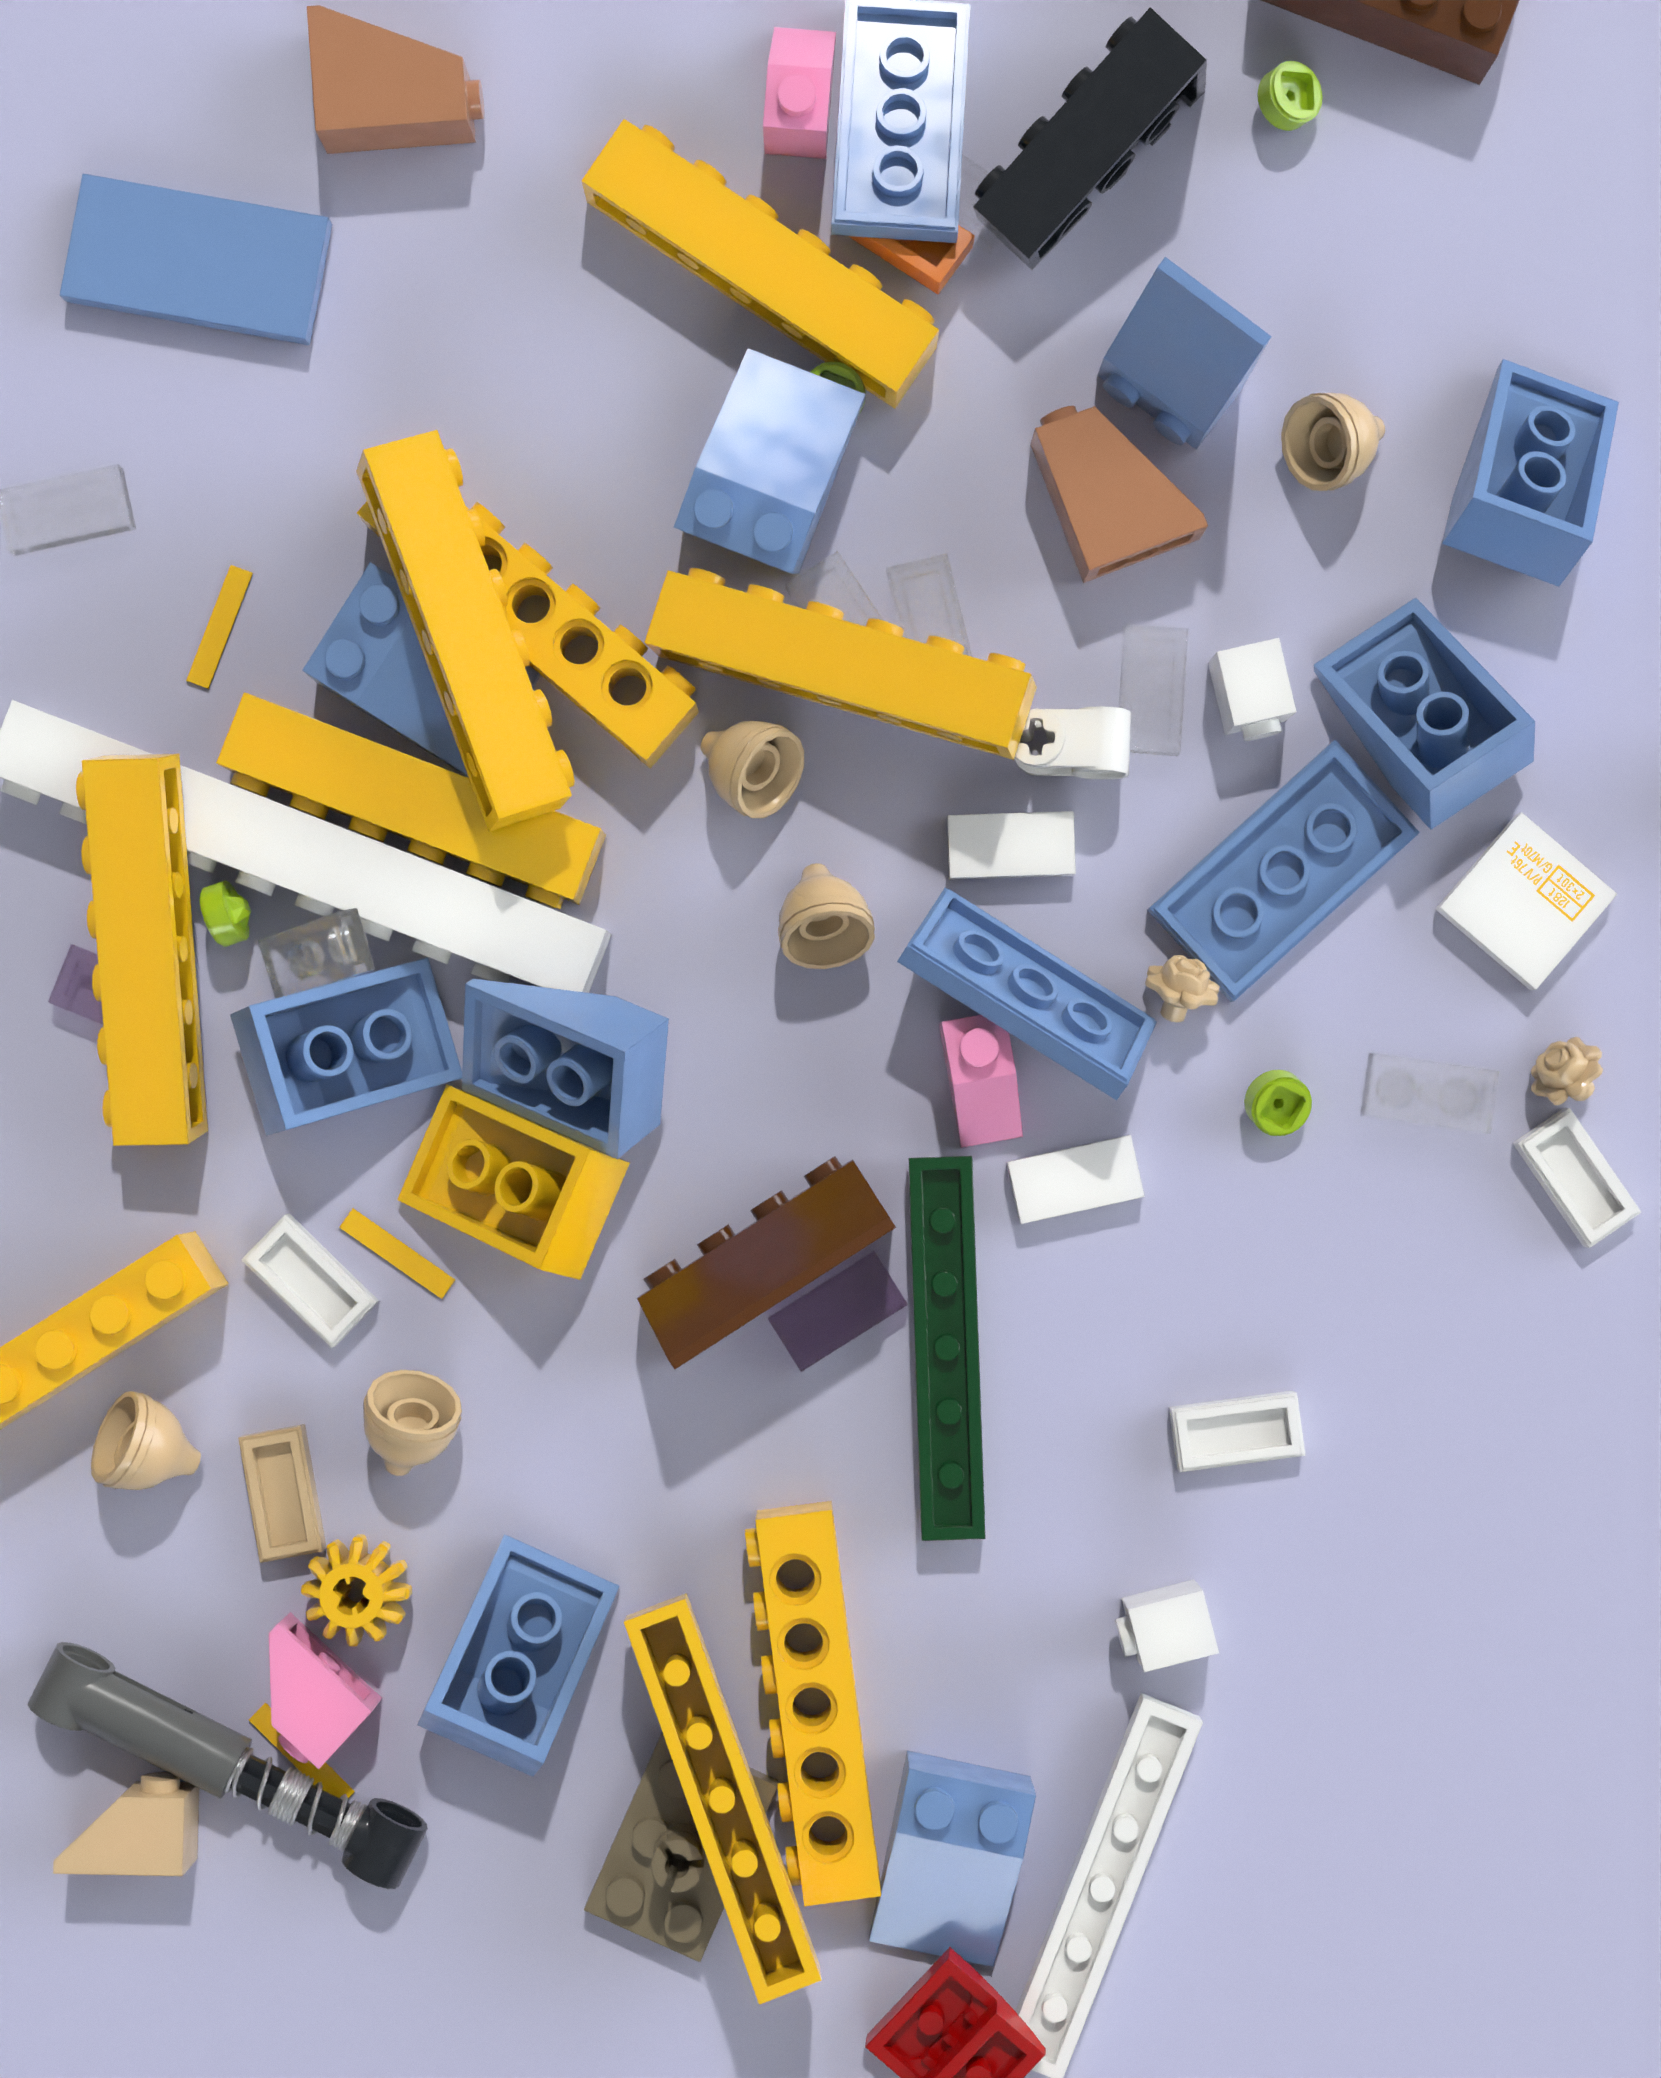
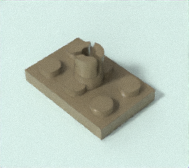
[584,1732,778,1962]

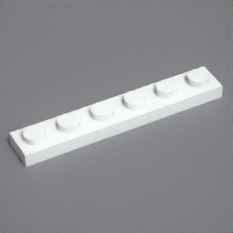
[1016,1693,1203,2078]

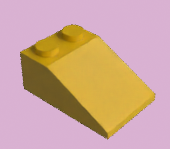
[397,1084,630,1280]

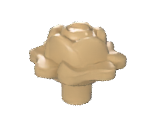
[1145,955,1220,1022]
[1531,1037,1603,1105]

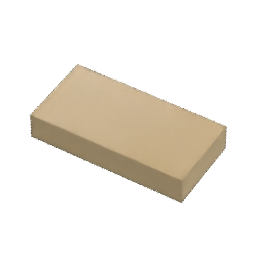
[238,1424,326,1563]

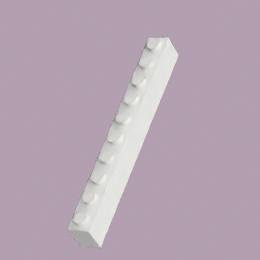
[0,700,612,993]

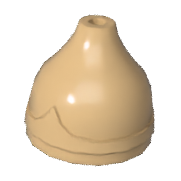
[1281,393,1385,491]
[701,721,804,818]
[778,863,875,969]
[363,1370,462,1476]
[91,1391,201,1490]

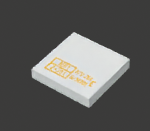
[1436,812,1617,991]

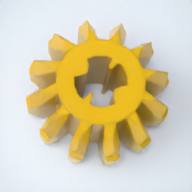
[301,1534,412,1647]

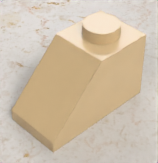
[53,1772,199,1876]

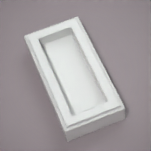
[947,811,1076,880]
[1512,1108,1641,1248]
[1006,1135,1145,1224]
[241,1214,379,1348]
[1169,1391,1306,1472]

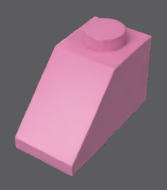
[763,27,836,159]
[939,1015,1023,1148]
[269,1612,382,1769]

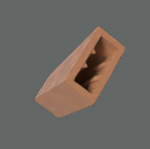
[307,5,485,154]
[1030,406,1208,583]

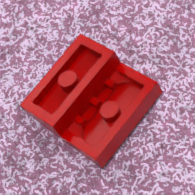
[865,1947,1046,2078]

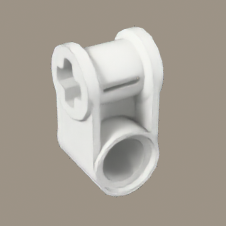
[1014,706,1131,780]

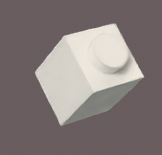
[1208,638,1297,741]
[1115,1579,1219,1672]

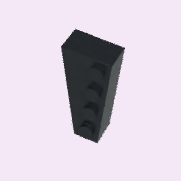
[973,7,1207,270]

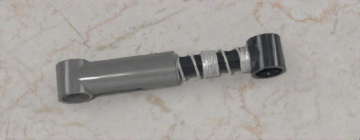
[27,1642,428,1889]

